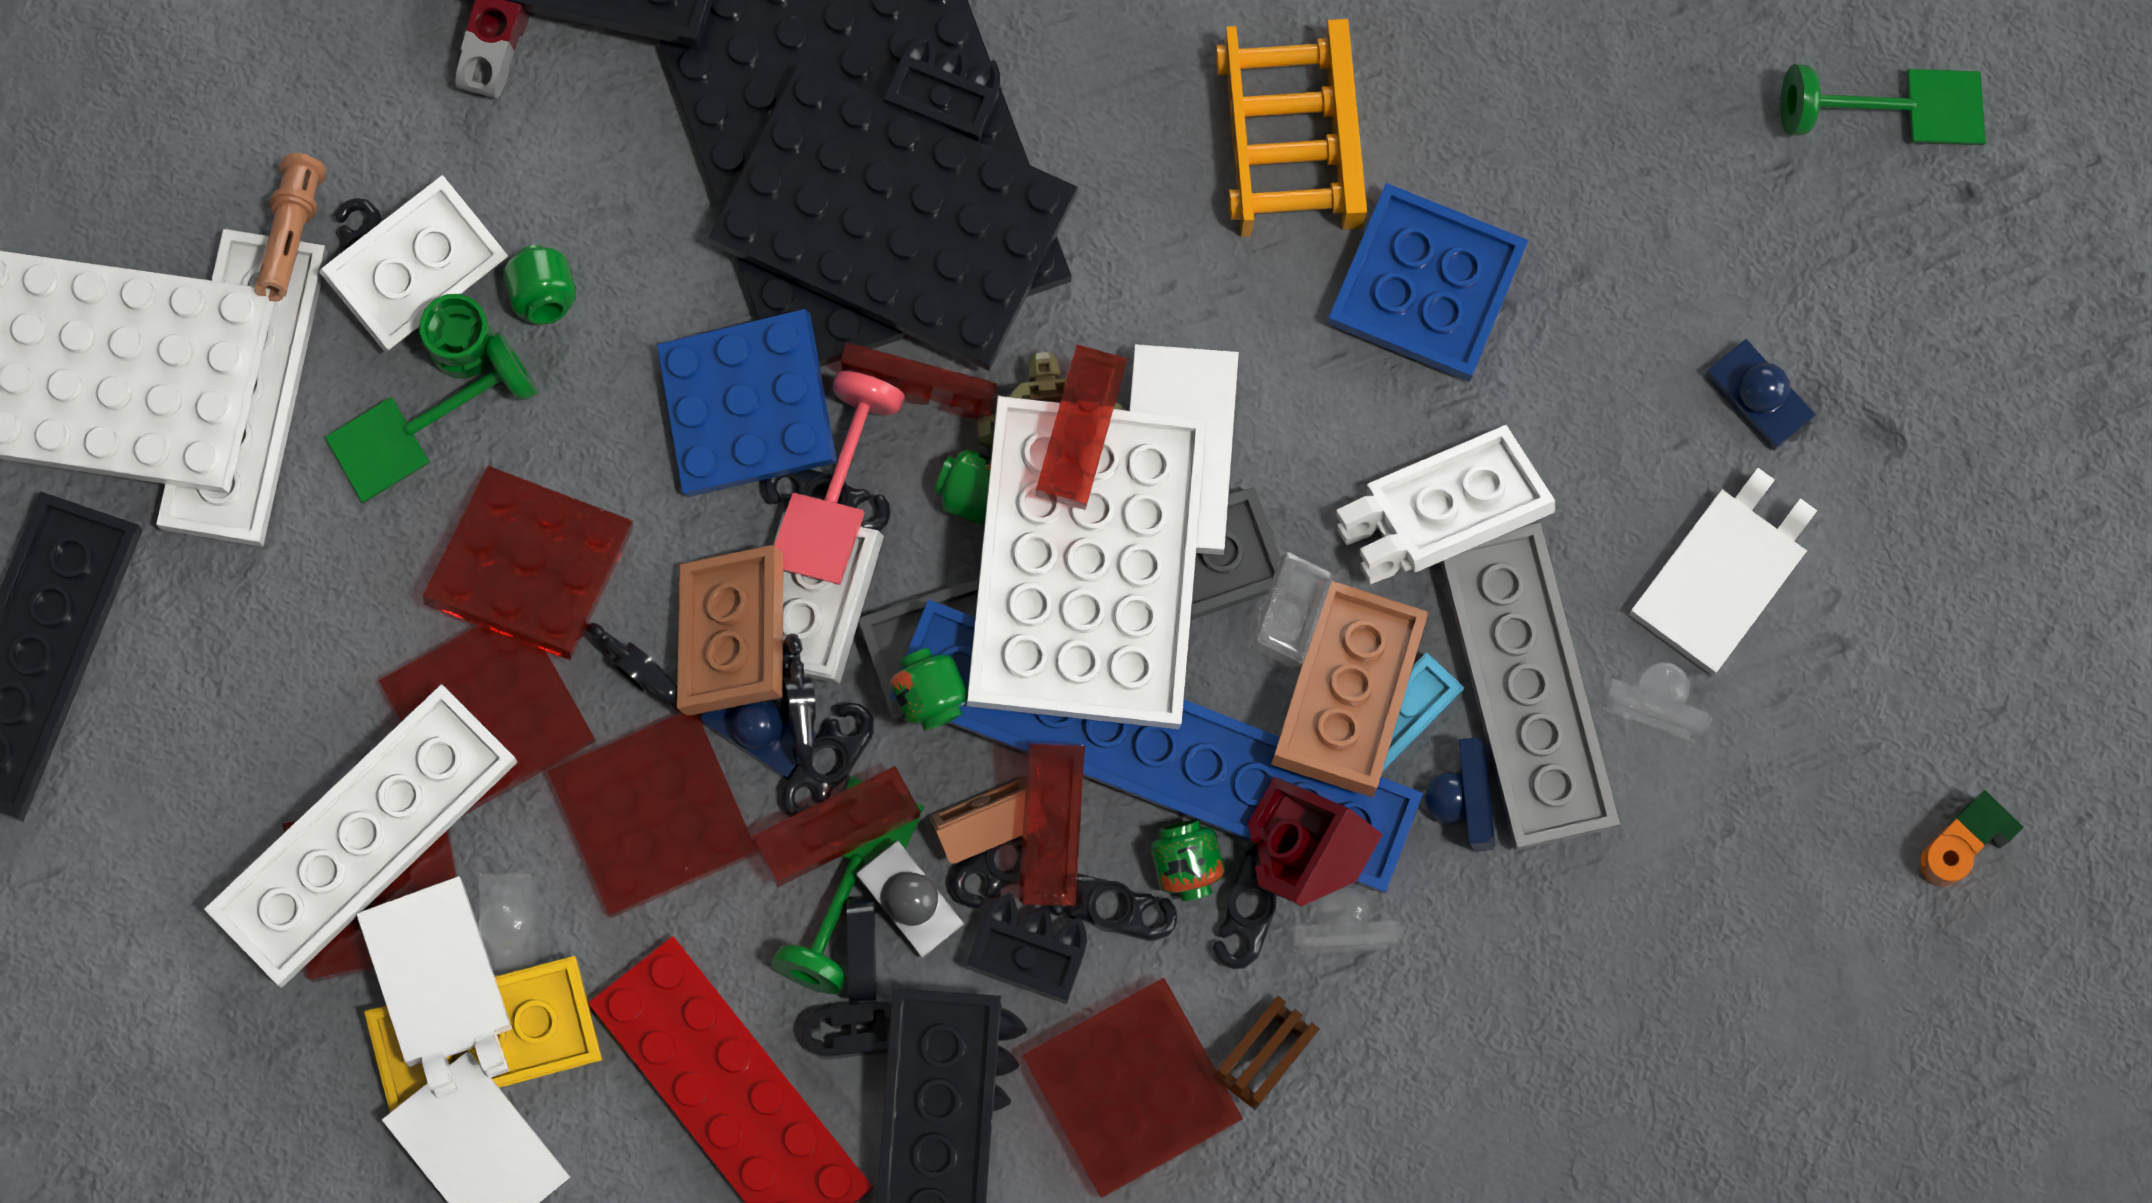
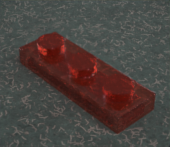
[841,342,997,418]
[1034,344,1128,510]
[1019,742,1085,906]
[753,766,920,888]

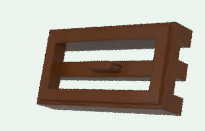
[1213,996,1320,1110]

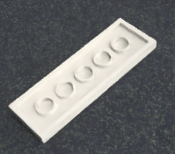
[156,229,328,547]
[204,684,518,988]

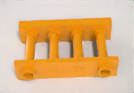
[1216,19,1367,237]

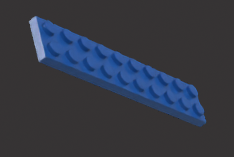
[889,599,1423,893]

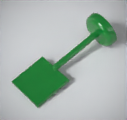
[1780,64,1986,145]
[325,332,538,503]
[771,776,924,994]

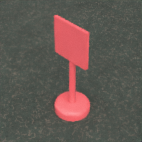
[774,371,905,585]

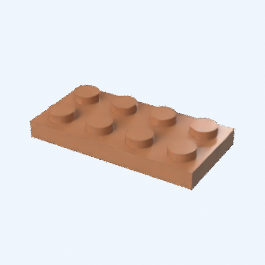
[1271,580,1429,798]

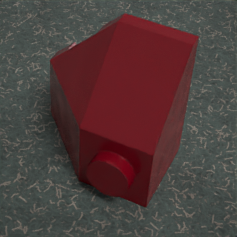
[1248,776,1383,907]

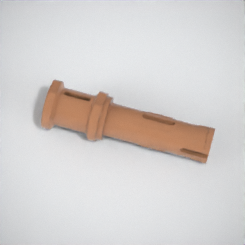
[254,153,327,302]

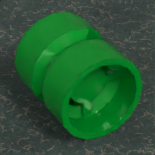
[420,294,493,379]

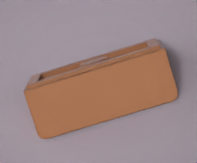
[928,777,1047,864]

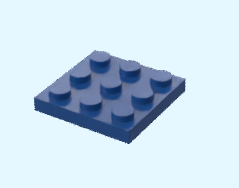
[1327,183,1529,382]
[657,309,837,497]

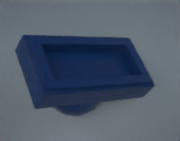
[1705,339,1816,451]
[700,700,818,780]
[1425,737,1496,852]

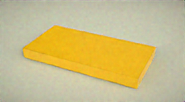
[364,955,603,1113]

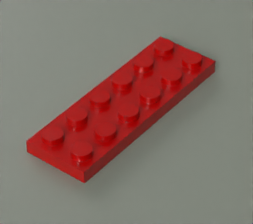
[588,936,874,1203]

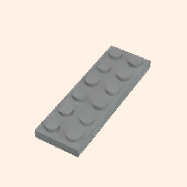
[1440,523,1620,851]

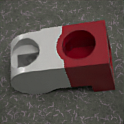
[456,0,529,99]

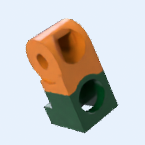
[1919,790,2024,887]

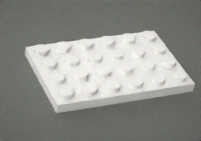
[0,251,274,493]
[966,396,1207,729]

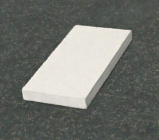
[1130,344,1239,555]

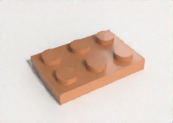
[677,545,783,716]

